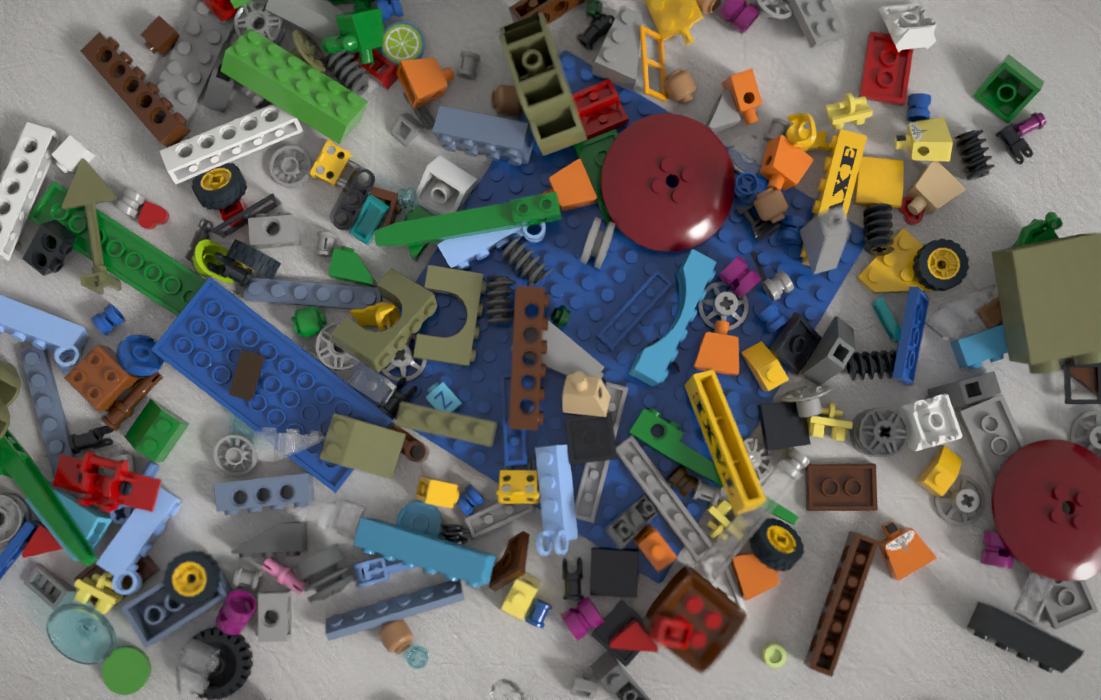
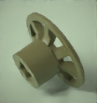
[290,29,328,72]

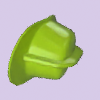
[191,239,244,284]

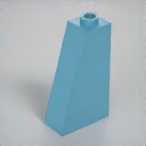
[25,481,112,561]

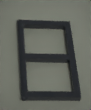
[211,193,282,238]
[1063,363,1101,404]

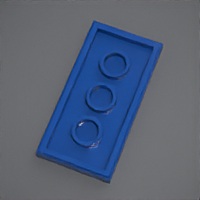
[893,286,930,386]

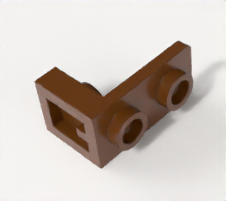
[370,187,403,227]

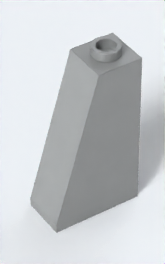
[265,0,344,38]
[800,207,850,275]
[510,320,604,378]

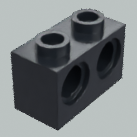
[22,220,77,276]

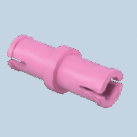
[261,557,308,595]

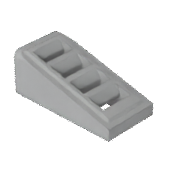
[24,564,77,611]

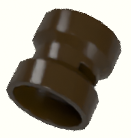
[666,465,698,497]

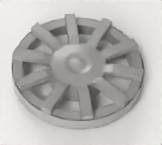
[269,145,313,188]
[213,433,258,476]
[742,438,773,480]

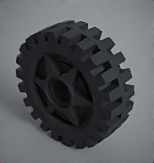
[178,627,253,700]

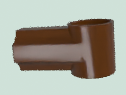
[390,424,429,463]

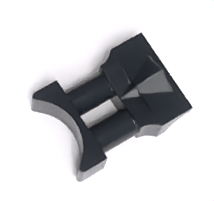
[734,192,781,242]

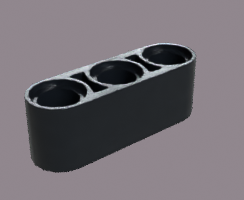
[330,167,375,230]

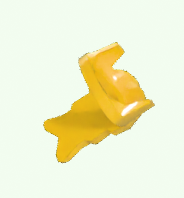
[786,113,831,152]
[350,302,401,331]

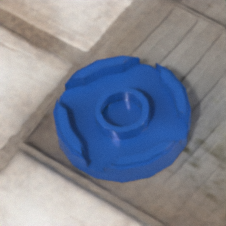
[116,335,164,376]

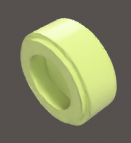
[762,643,786,668]

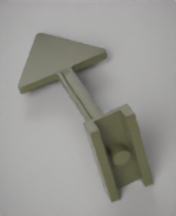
[62,158,122,295]

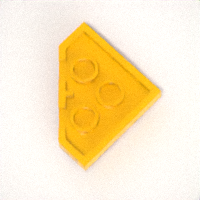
[856,228,944,293]

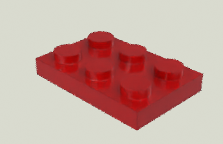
[859,31,914,106]

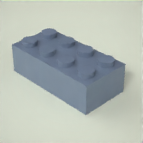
[432,105,535,166]
[121,553,233,648]

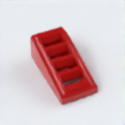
[352,49,398,90]

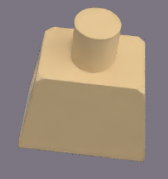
[907,161,966,215]
[562,371,611,417]

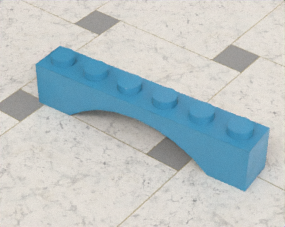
[628,249,716,387]

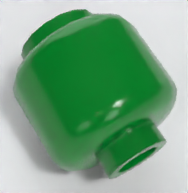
[291,306,327,338]

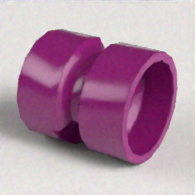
[718,0,761,34]
[718,255,762,299]
[980,531,1014,569]
[216,590,257,635]
[561,596,605,641]

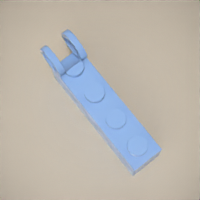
[437,223,546,270]
[0,295,89,374]
[535,445,578,555]
[96,486,182,595]

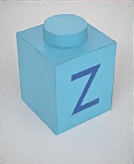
[425,382,463,413]

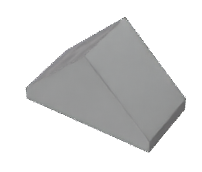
[705,89,741,134]

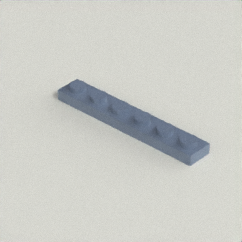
[243,278,382,309]
[20,347,76,477]
[325,579,465,641]

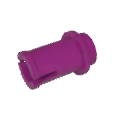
[1014,112,1046,137]

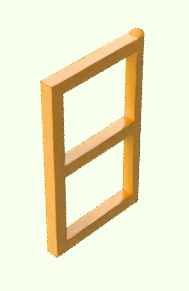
[639,25,668,102]

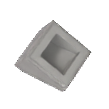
[390,113,424,146]

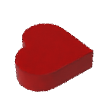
[897,197,925,225]
[138,201,169,230]

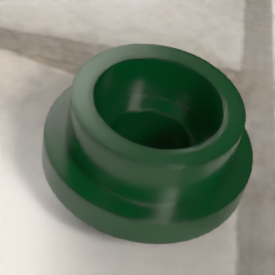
[586,0,602,19]
[551,305,571,327]

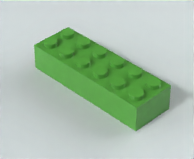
[221,28,368,145]

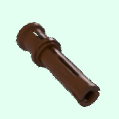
[101,372,163,431]

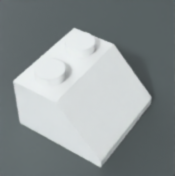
[413,155,477,215]

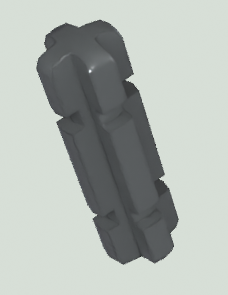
[404,93,435,130]
[185,219,213,262]

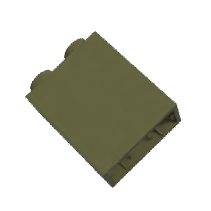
[991,232,1101,374]

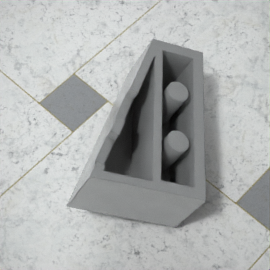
[592,5,642,92]

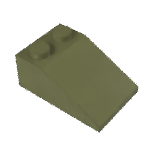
[319,413,406,479]

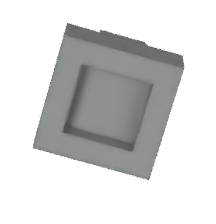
[570,669,598,700]

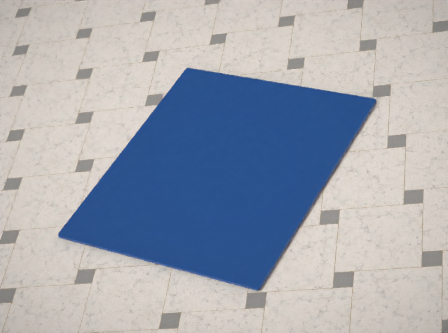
[350,50,865,583]

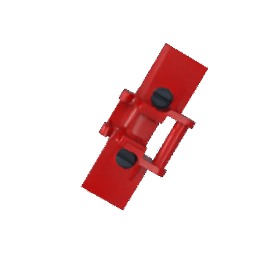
[53,451,162,512]

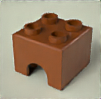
[64,344,142,412]

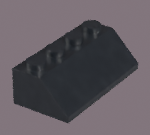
[967,602,1085,673]

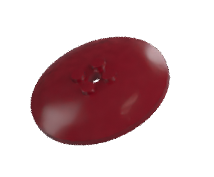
[600,113,735,252]
[991,439,1101,581]

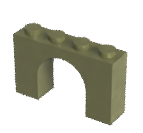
[413,265,487,367]
[331,268,438,373]
[396,402,498,447]

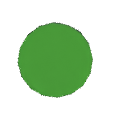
[102,646,151,695]

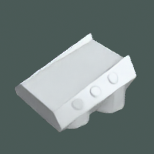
[879,3,937,52]
[898,394,962,451]

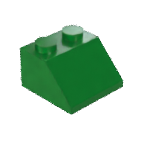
[973,54,1044,124]
[124,399,189,462]

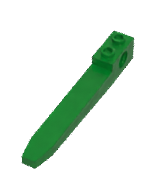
[374,192,562,247]
[628,407,799,525]
[0,429,98,566]

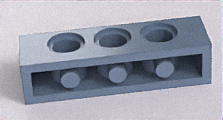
[214,473,315,515]

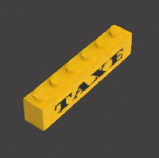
[800,129,867,271]
[684,370,766,515]

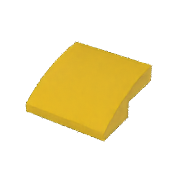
[854,156,904,208]

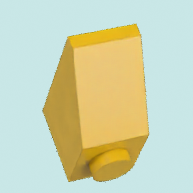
[741,341,789,392]
[915,445,963,497]
[415,476,459,508]

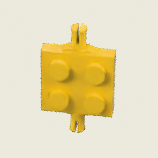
[644,0,704,46]

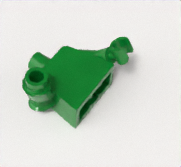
[321,1,384,64]
[1012,212,1063,247]

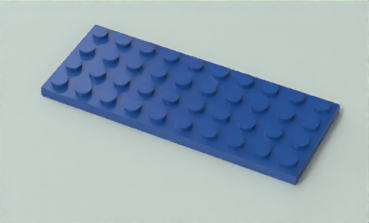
[151,277,393,493]

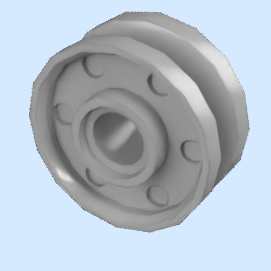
[234,0,286,45]
[580,217,616,270]
[315,322,361,371]
[0,494,31,543]

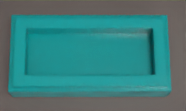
[349,194,390,245]
[871,297,901,343]

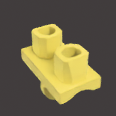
[825,93,873,130]
[806,402,853,441]
[706,498,749,540]
[74,571,123,614]

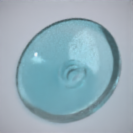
[47,603,116,665]

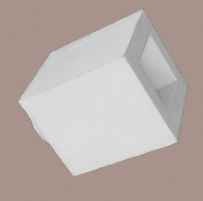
[51,135,95,174]

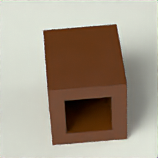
[140,16,180,57]

